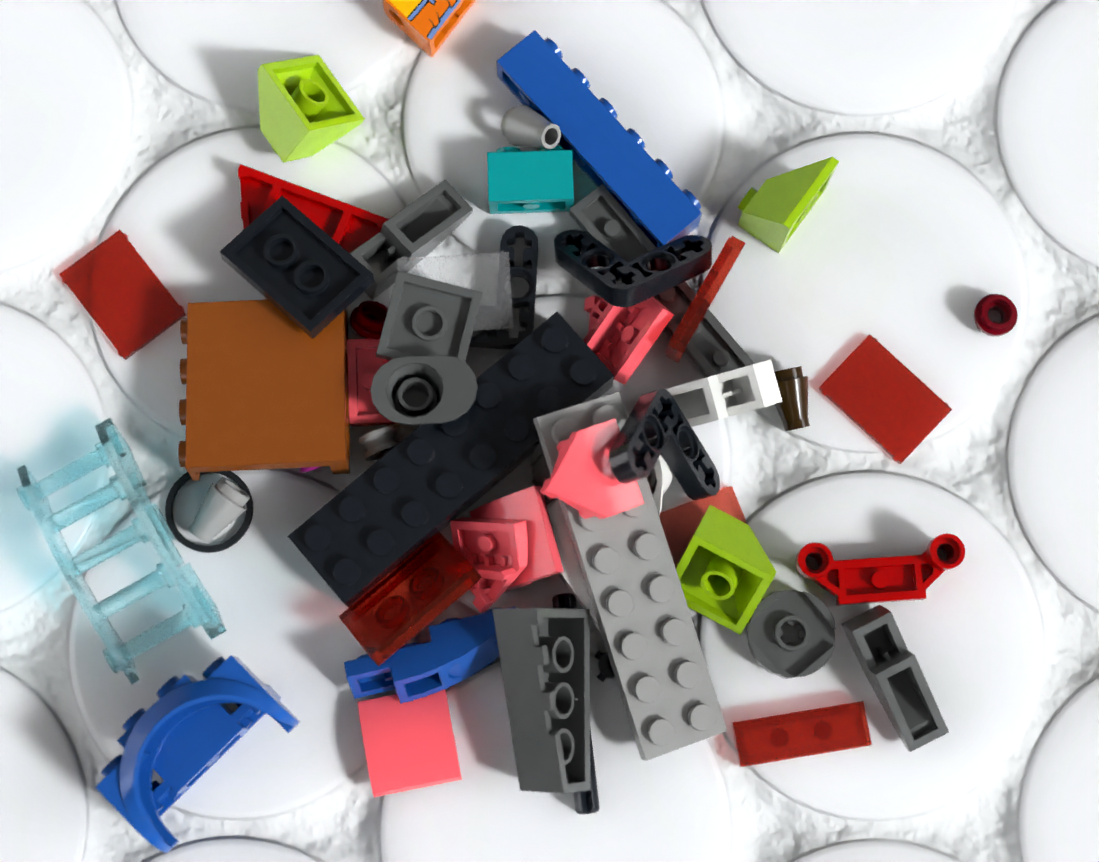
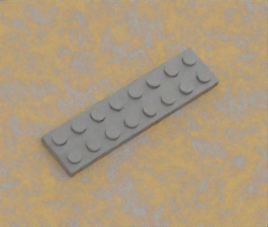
[533,392,727,761]

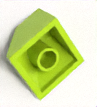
[257,55,365,163]
[738,157,839,254]
[676,505,776,635]

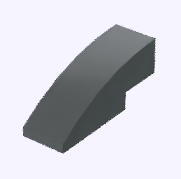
[350,180,473,300]
[841,605,949,752]

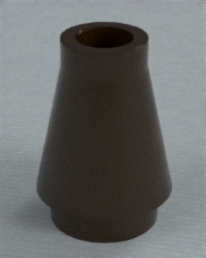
[774,366,810,431]

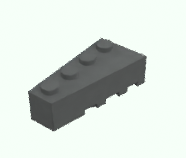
[492,608,590,793]

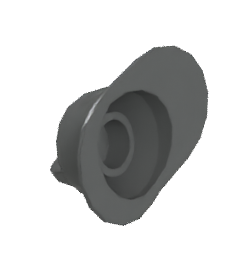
[370,355,478,425]

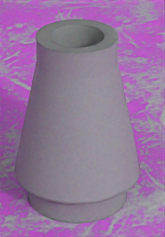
[501,105,561,149]
[188,477,250,544]

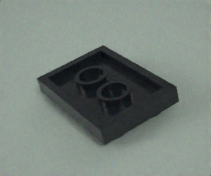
[220,196,375,339]

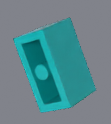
[487,146,574,214]

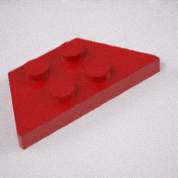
[238,164,389,253]

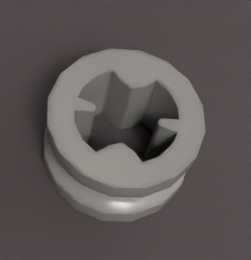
[358,426,400,461]

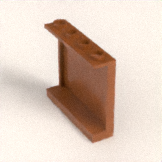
[178,299,350,481]

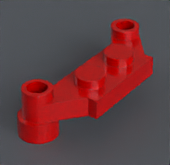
[795,533,965,606]

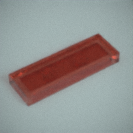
[665,236,745,363]
[731,701,872,767]

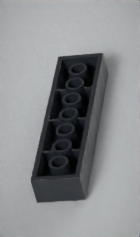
[288,312,614,609]

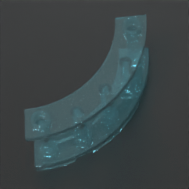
[16,418,227,684]

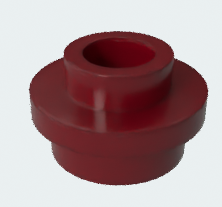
[974,294,1018,337]
[350,300,388,339]

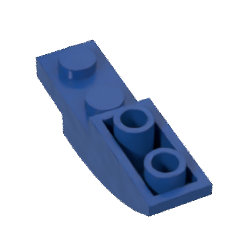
[344,606,516,704]

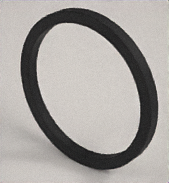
[165,471,253,553]

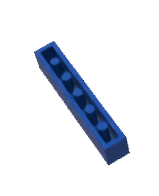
[497,30,702,248]

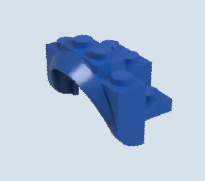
[95,655,300,853]

